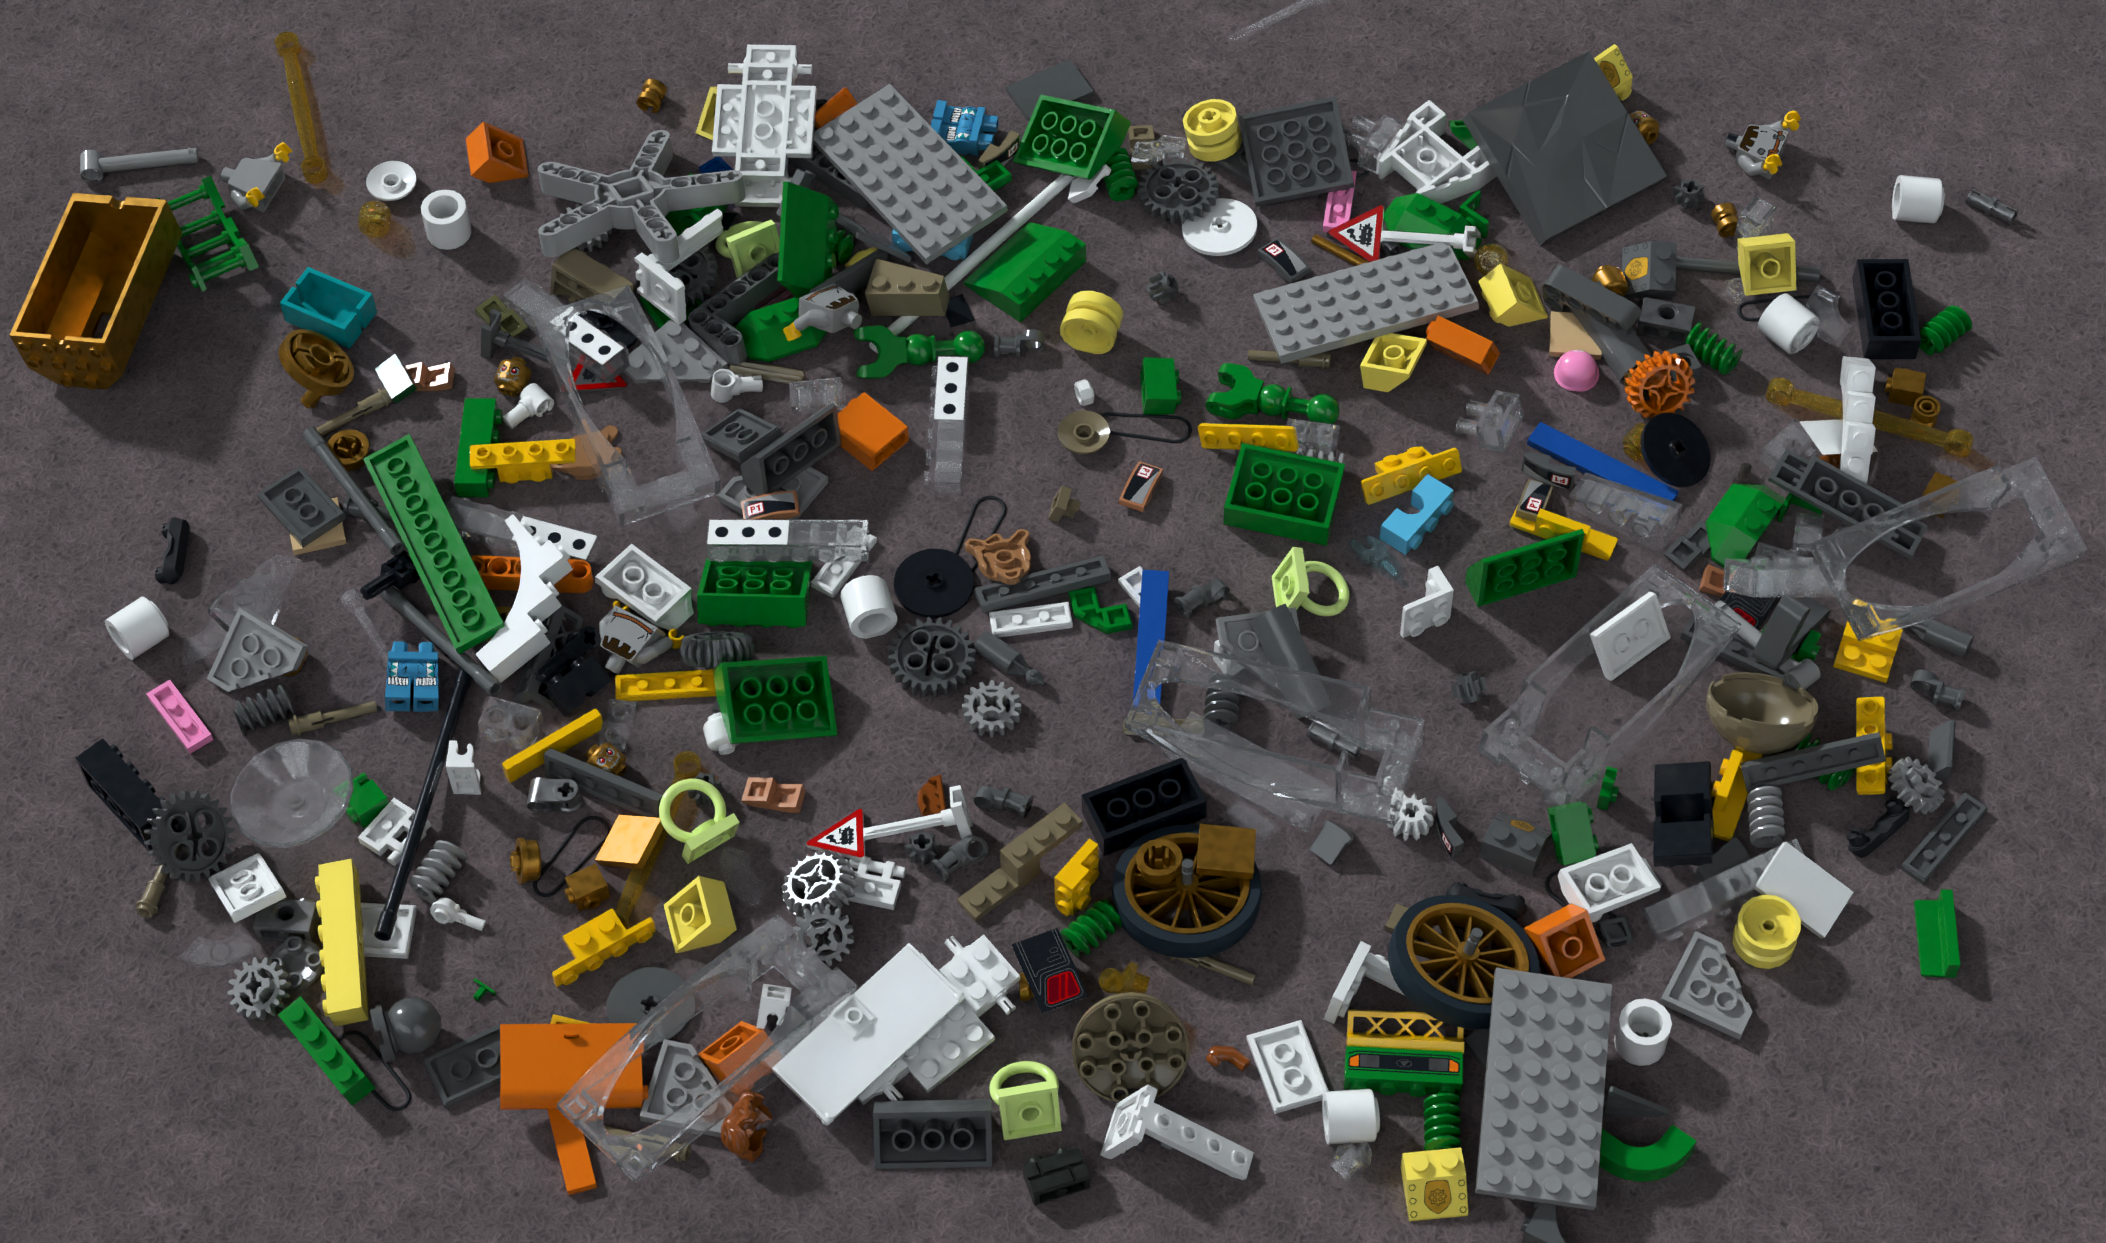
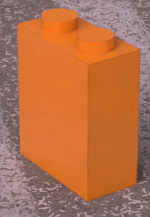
[1426,315,1500,375]
[837,392,909,471]

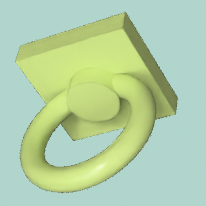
[715,220,780,279]
[1271,547,1350,616]
[659,779,740,864]
[989,1061,1062,1141]

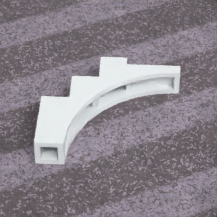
[1840,356,1876,484]
[476,514,573,683]

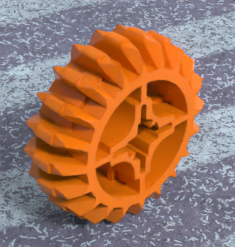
[1624,350,1696,419]

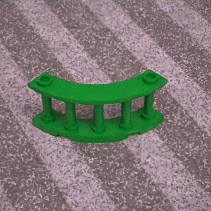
[156,175,259,291]

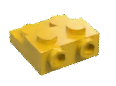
[1833,613,1903,683]
[1054,838,1099,916]

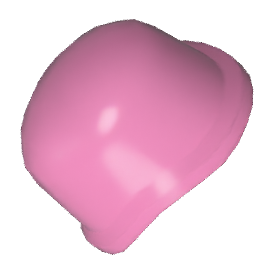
[1554,350,1599,392]

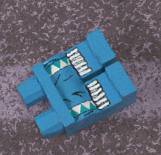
[930,100,999,156]
[385,641,439,712]

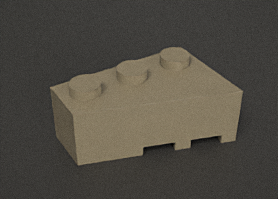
[550,248,633,318]
[865,259,950,316]

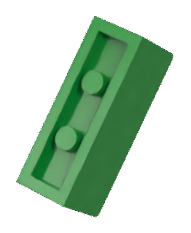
[1914,889,1960,978]

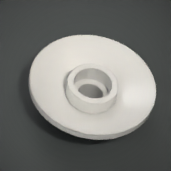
[366,161,416,201]

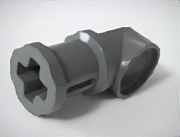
[994,329,1045,357]
[1174,578,1230,618]
[1910,670,1966,712]
[973,786,1033,819]
[930,835,988,882]

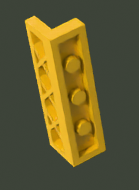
[1346,1009,1465,1054]

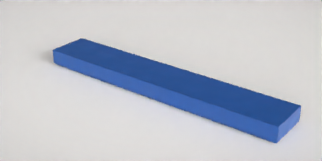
[1527,422,1679,514]
[1132,570,1169,717]

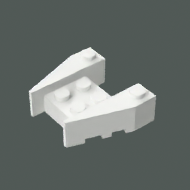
[1379,100,1497,204]

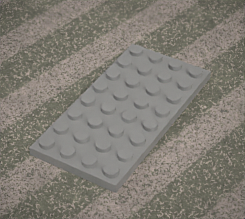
[813,84,1008,264]
[1253,243,1479,364]
[1475,968,1612,1210]

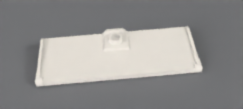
[772,943,965,1126]

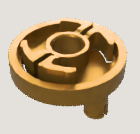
[278,329,354,409]

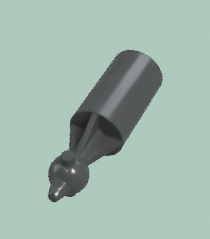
[1892,613,1974,658]
[974,631,1046,686]

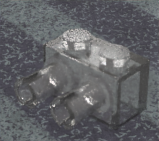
[1343,114,1406,174]
[1456,390,1524,453]

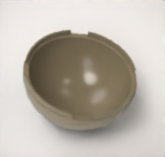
[1706,672,1818,754]

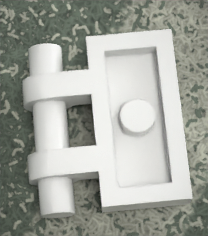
[358,798,432,866]
[848,856,906,910]

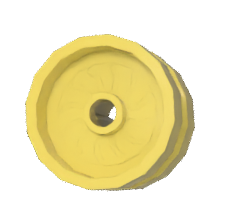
[1183,99,1243,162]
[1060,291,1123,354]
[1733,895,1801,969]

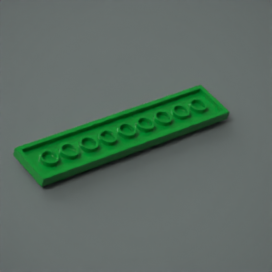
[363,434,505,654]

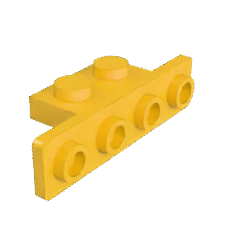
[1198,423,1299,452]
[470,439,576,484]
[1361,446,1462,505]
[1509,505,1618,561]
[1856,697,1893,795]
[1712,747,1763,842]
[552,909,656,987]

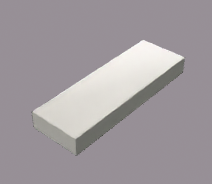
[811,526,877,598]
[989,602,1073,638]

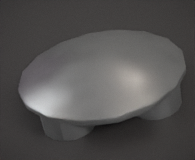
[269,936,323,991]

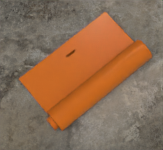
[500,1023,648,1110]

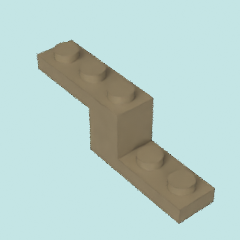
[957,802,1083,922]

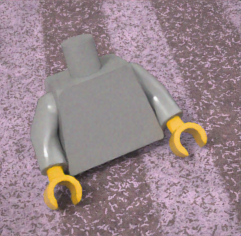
[221,142,292,212]

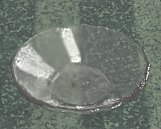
[230,738,354,849]

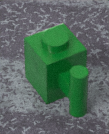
[336,772,389,829]

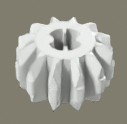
[1386,793,1434,841]

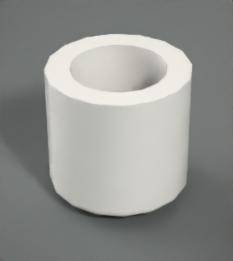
[1892,175,1945,224]
[421,189,471,250]
[1757,293,1820,354]
[840,575,897,639]
[105,596,169,660]
[1614,998,1672,1066]
[1322,1089,1380,1145]

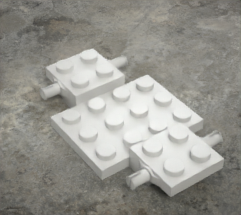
[712,45,817,207]
[858,934,1021,1105]

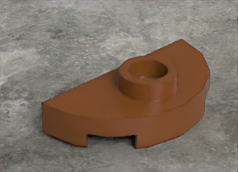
[917,774,946,826]

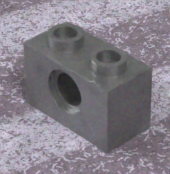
[1637,297,1695,345]
[253,898,320,943]

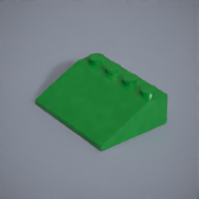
[1012,94,1131,180]
[777,181,839,297]
[963,222,1086,323]
[1223,443,1345,546]
[1465,529,1585,607]
[697,558,813,628]
[713,656,837,744]

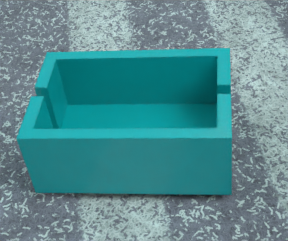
[280,267,377,349]

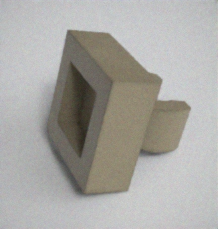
[1048,486,1081,522]

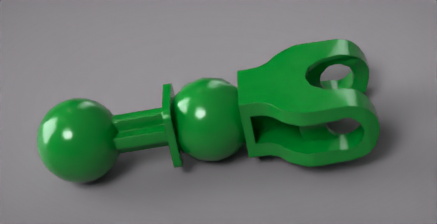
[853,325,985,379]
[1205,363,1340,427]

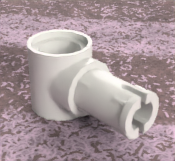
[710,369,763,403]
[502,383,554,430]

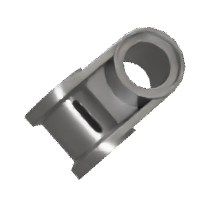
[527,777,583,813]

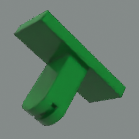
[473,978,497,1001]

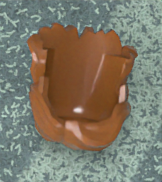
[721,1090,773,1162]

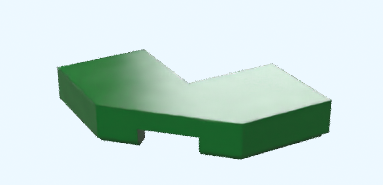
[1068,586,1133,634]

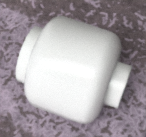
[703,712,739,755]

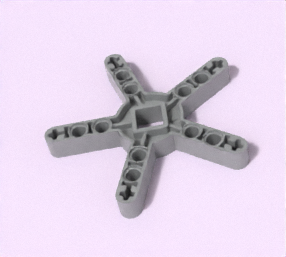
[538,130,746,263]

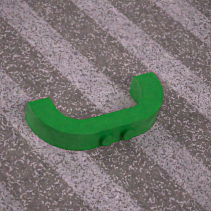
[1599,1124,1697,1182]

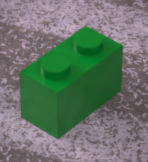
[1140,357,1181,415]
[1547,801,1599,865]

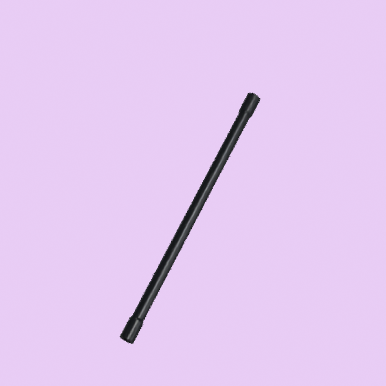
[374,666,473,941]

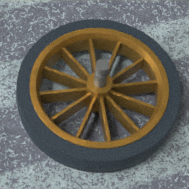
[1112,825,1262,958]
[1388,895,1539,1029]

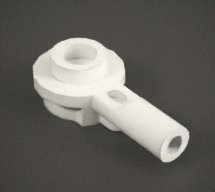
[430,898,486,931]

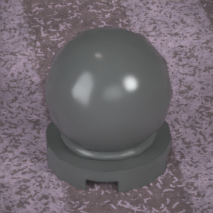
[370,997,441,1063]

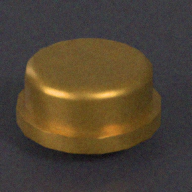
[327,429,370,471]
[510,838,541,884]
[1136,839,1183,884]

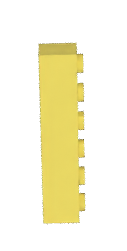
[315,859,369,1026]

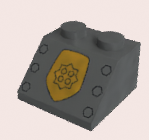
[1621,241,1677,300]
[1480,811,1552,877]

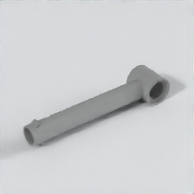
[80,147,199,182]
[1711,600,1821,690]

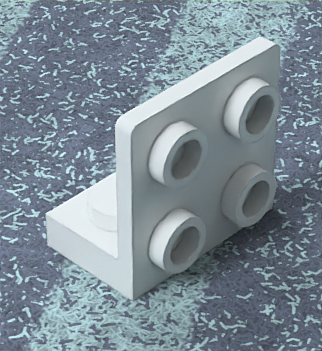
[1400,566,1454,638]

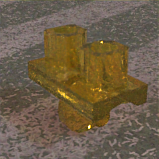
[1099,961,1150,994]

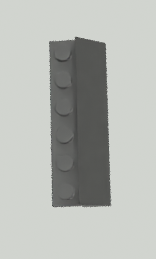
[1768,448,1928,559]

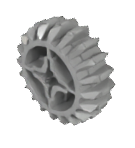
[781,849,857,921]

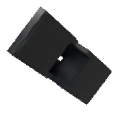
[1653,761,1715,867]

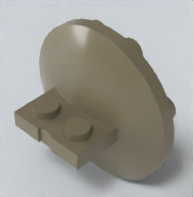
[1072,992,1189,1103]

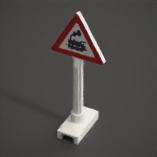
[1328,205,1481,262]
[806,785,974,861]

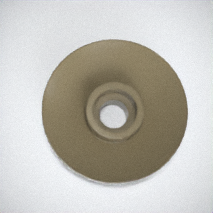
[1058,410,1110,454]

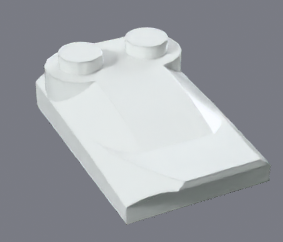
[595,544,694,631]
[1558,843,1662,922]

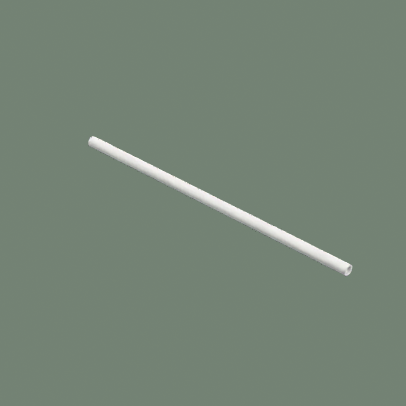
[869,174,1077,353]

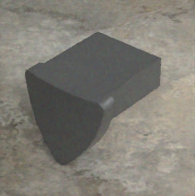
[1310,820,1354,866]

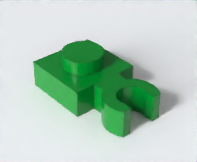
[1596,766,1620,811]

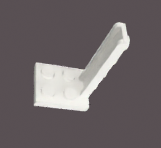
[634,208,723,325]
[1323,941,1405,1024]
[1100,1085,1254,1180]

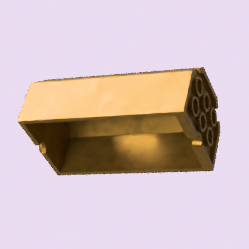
[9,193,182,389]

